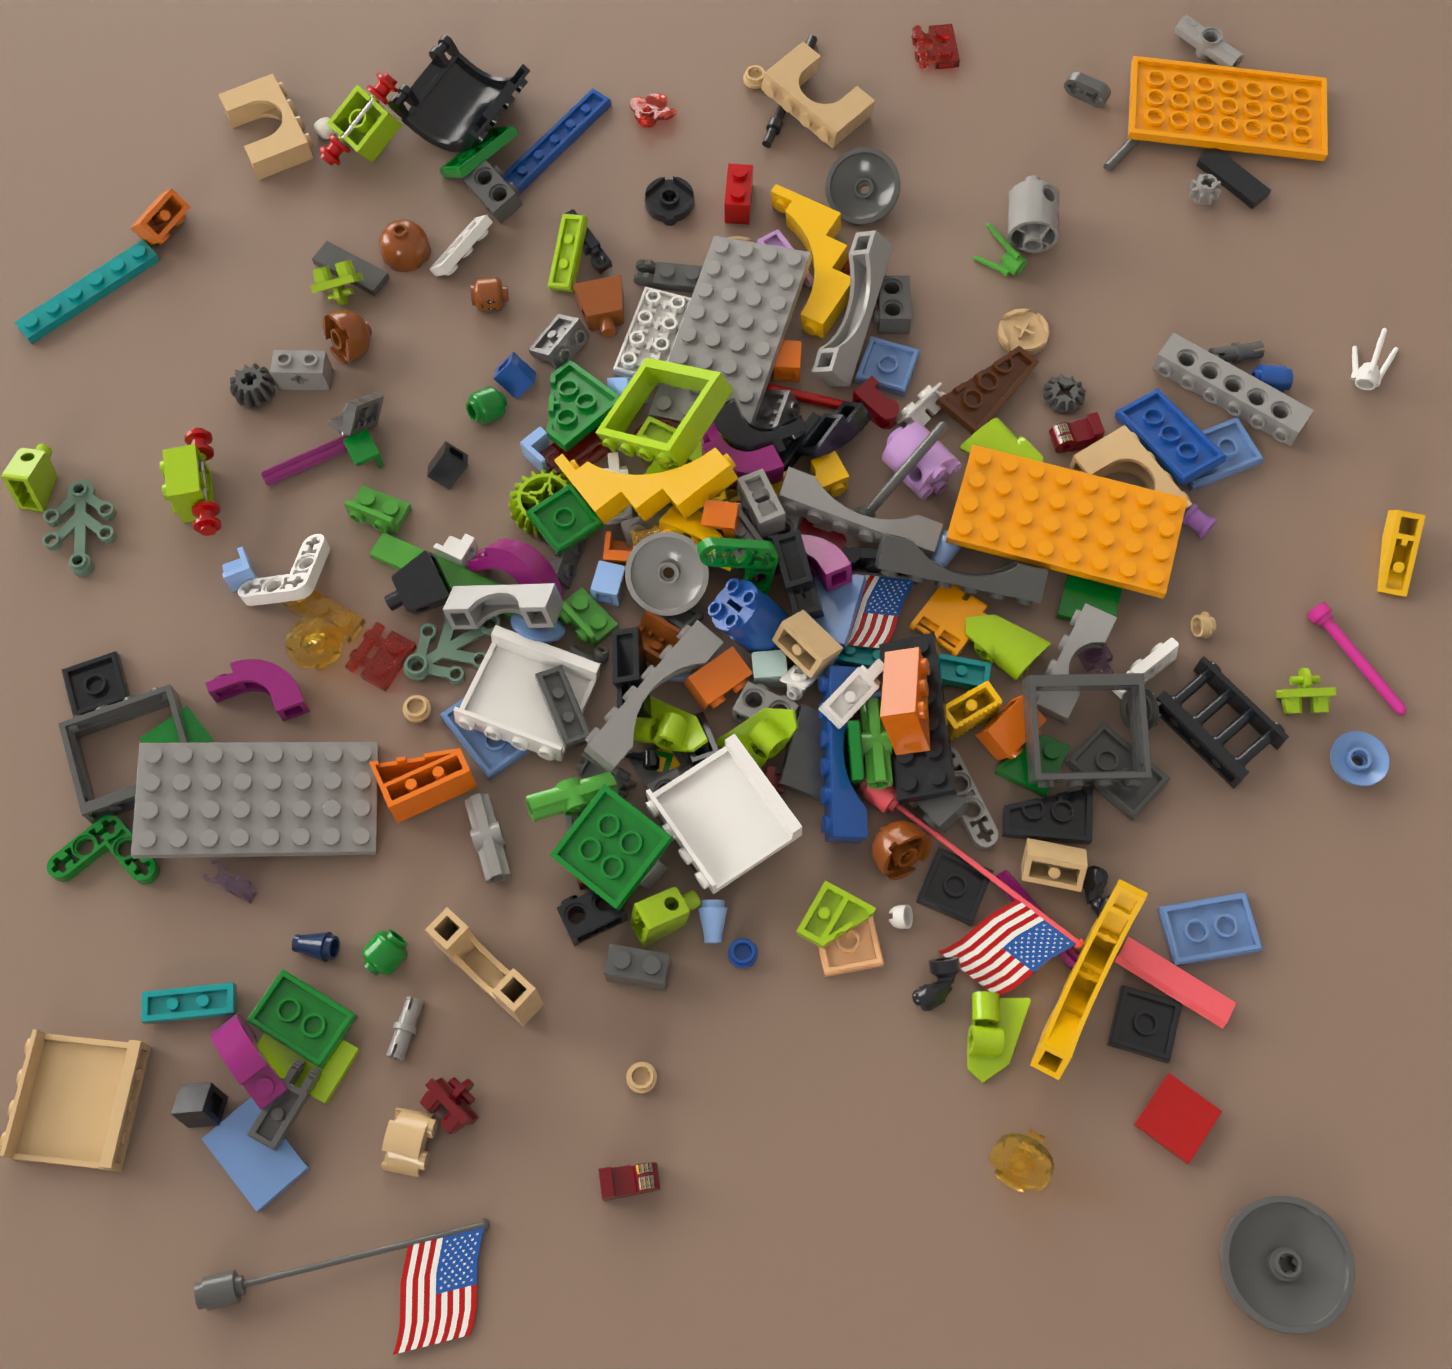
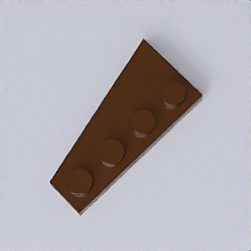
[935,346,1039,435]

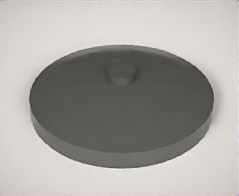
[1219,1196,1355,1334]

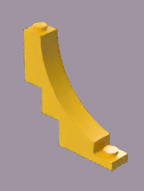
[771,184,851,339]
[554,448,738,525]

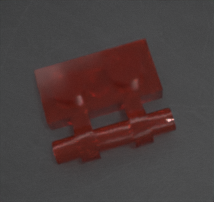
[911,24,960,70]
[345,622,417,692]

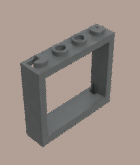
[1022,673,1152,788]
[58,684,190,824]

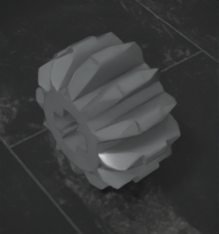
[230,363,275,409]

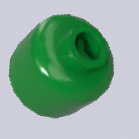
[466,386,507,425]
[362,929,408,975]

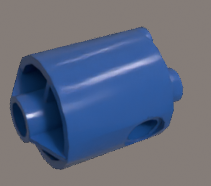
[708,578,788,654]

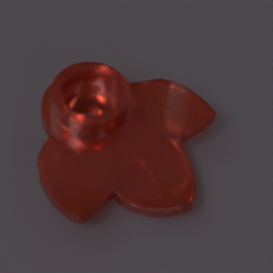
[630,93,677,128]

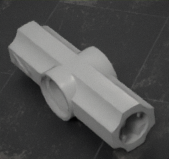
[1174,14,1244,68]
[464,793,512,884]

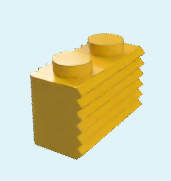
[946,681,1002,741]

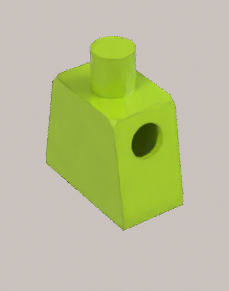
[1,444,57,512]
[629,887,701,948]

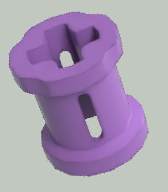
[1182,504,1217,539]

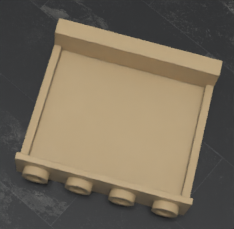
[0,1029,151,1172]

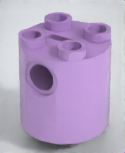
[882,422,962,500]

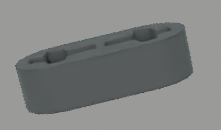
[1064,71,1111,107]

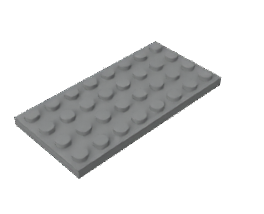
[649,236,812,432]
[131,742,378,859]

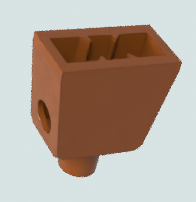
[573,275,624,338]

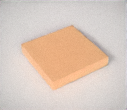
[818,916,884,977]

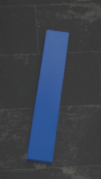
[503,88,612,196]

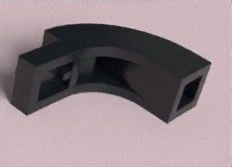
[714,398,807,453]

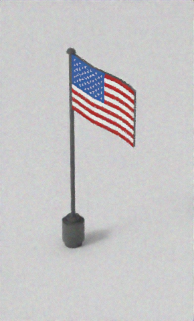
[848,570,920,650]
[194,1218,490,1355]

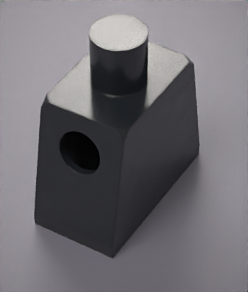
[384,550,452,614]

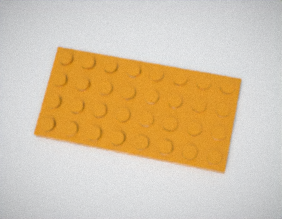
[1128,56,1328,162]
[945,445,1188,599]

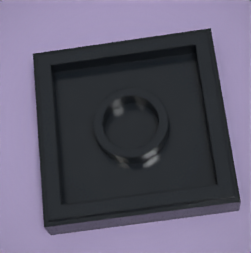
[61,651,130,718]
[916,848,994,926]
[1107,985,1182,1064]

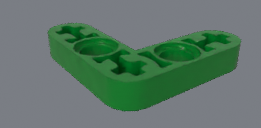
[697,537,779,595]
[47,814,160,885]

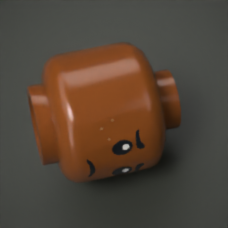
[471,277,509,312]

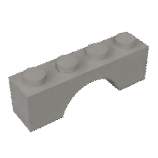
[443,583,564,630]
[1036,603,1117,724]

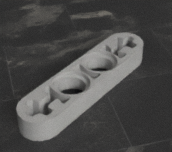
[951,746,999,851]

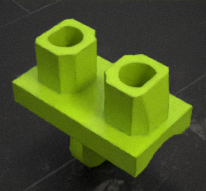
[310,260,364,306]
[1275,668,1336,714]

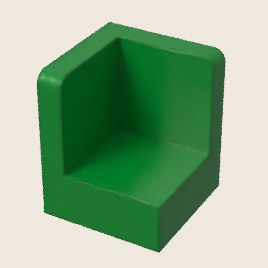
[342,429,384,468]

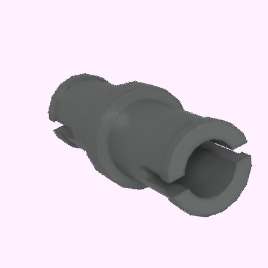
[1208,341,1265,364]

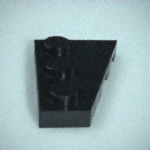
[1002,785,1093,844]

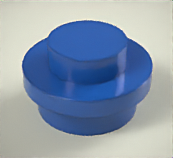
[728,938,758,969]

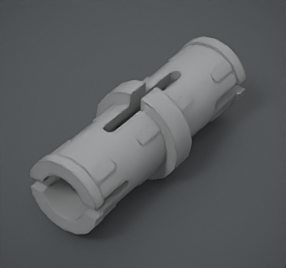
[385,996,425,1062]

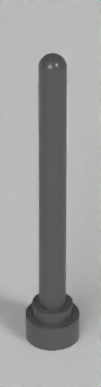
[855,421,948,518]

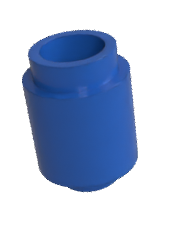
[1251,364,1293,392]

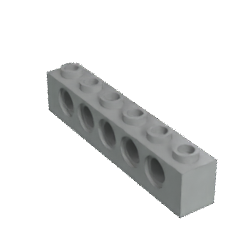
[1152,333,1314,447]

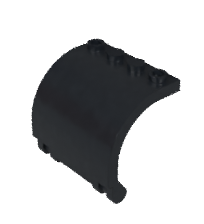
[388,35,530,152]

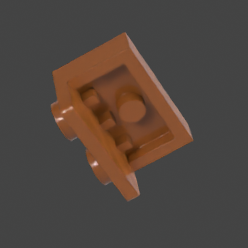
[638,611,681,666]

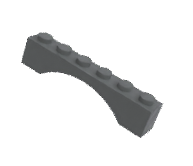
[875,532,1049,606]

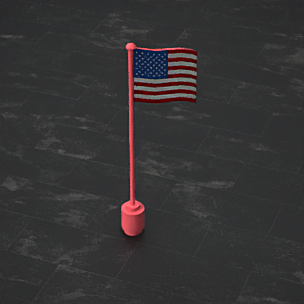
[858,778,1084,996]

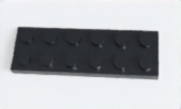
[879,632,957,805]

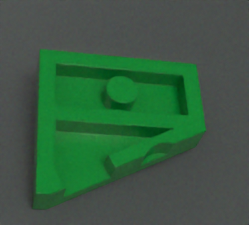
[994,734,1070,798]

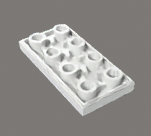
[613,286,691,386]

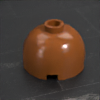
[379,219,431,272]
[323,310,372,364]
[871,820,932,880]

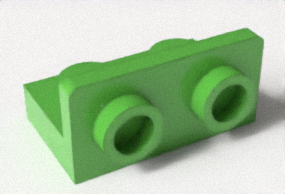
[344,485,412,535]
[558,587,619,649]

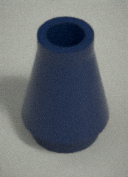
[292,932,340,962]

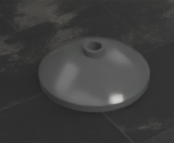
[825,147,901,225]

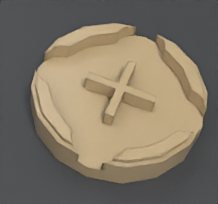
[997,308,1050,355]

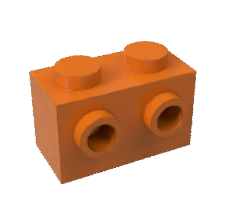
[130,188,190,246]
[683,646,753,711]
[975,695,1047,761]

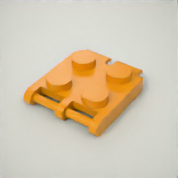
[909,584,988,657]

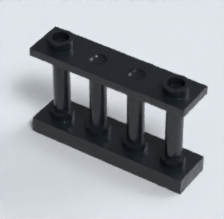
[1156,656,1289,789]

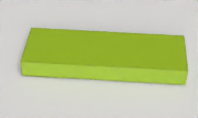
[547,214,589,292]

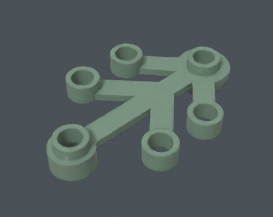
[42,480,117,577]
[403,614,501,685]

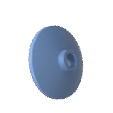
[510,613,566,642]
[1330,731,1390,787]

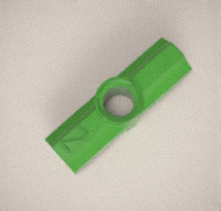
[860,698,893,789]
[525,771,618,822]

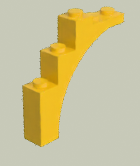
[1030,879,1148,1080]

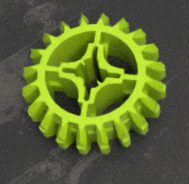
[508,468,577,539]

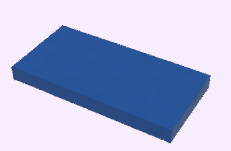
[1115,388,1227,486]

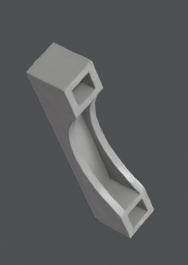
[812,230,893,387]
[777,467,943,559]
[584,620,724,772]

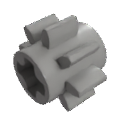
[1189,174,1221,206]

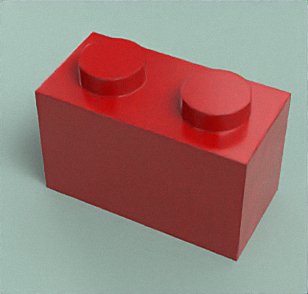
[724,163,753,225]

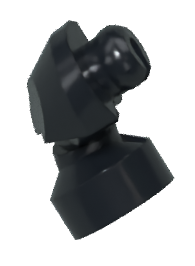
[1082,866,1110,919]
[912,957,961,1011]

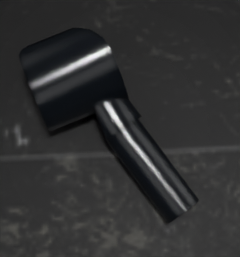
[625,750,660,771]

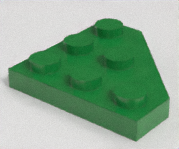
[547,359,620,452]

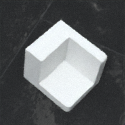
[433,534,479,569]

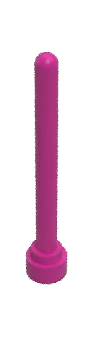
[1306,601,1407,715]

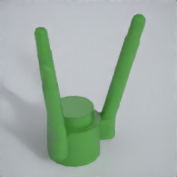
[973,223,1028,277]

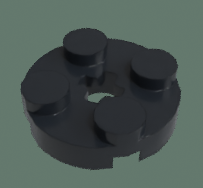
[645,176,695,226]

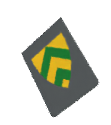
[630,744,690,788]

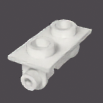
[897,382,946,427]
[780,664,824,700]

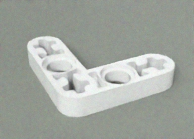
[237,534,330,606]

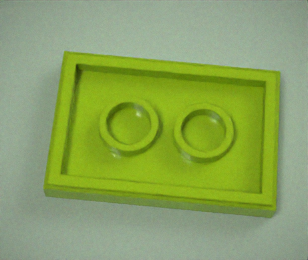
[257,1033,361,1105]

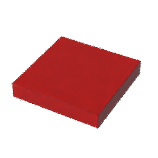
[1133,1073,1222,1164]

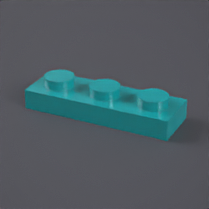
[141,982,237,1024]

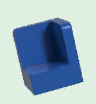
[493,351,536,399]

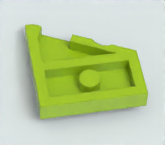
[796,880,876,949]

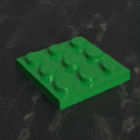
[549,784,675,910]

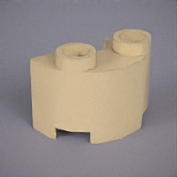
[381,1107,437,1177]

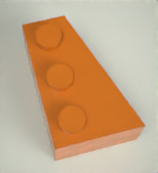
[880,647,930,755]
[369,748,478,824]

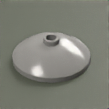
[625,531,709,616]

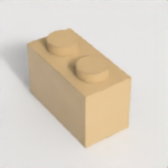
[772,610,843,679]
[1021,838,1088,892]

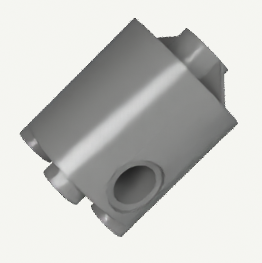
[1007,175,1059,253]

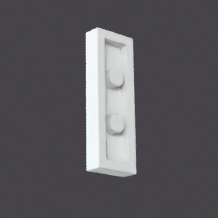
[429,214,493,277]

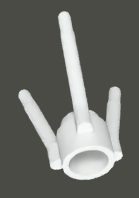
[1350,328,1399,390]

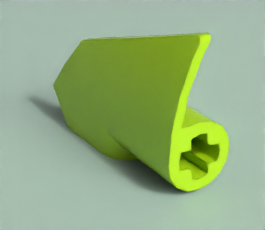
[960,418,1044,462]
[965,614,1051,682]
[633,696,708,752]
[715,708,798,769]
[967,991,1031,1083]

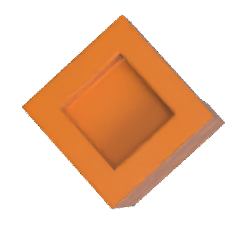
[774,340,802,382]
[701,499,740,539]
[603,531,635,566]

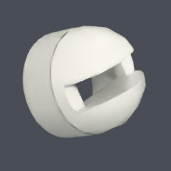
[313,117,335,140]
[889,904,913,929]

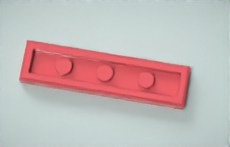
[1114,936,1236,1029]

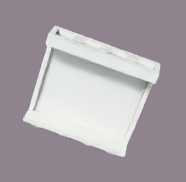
[453,625,600,762]
[645,734,802,894]

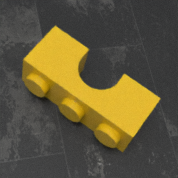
[771,451,849,497]

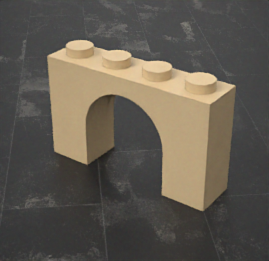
[761,42,875,149]
[218,73,314,180]
[1069,425,1192,515]
[425,907,544,1027]

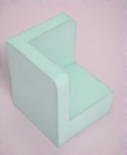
[752,650,788,688]

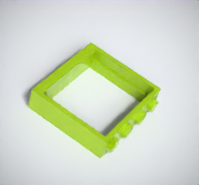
[595,357,734,467]

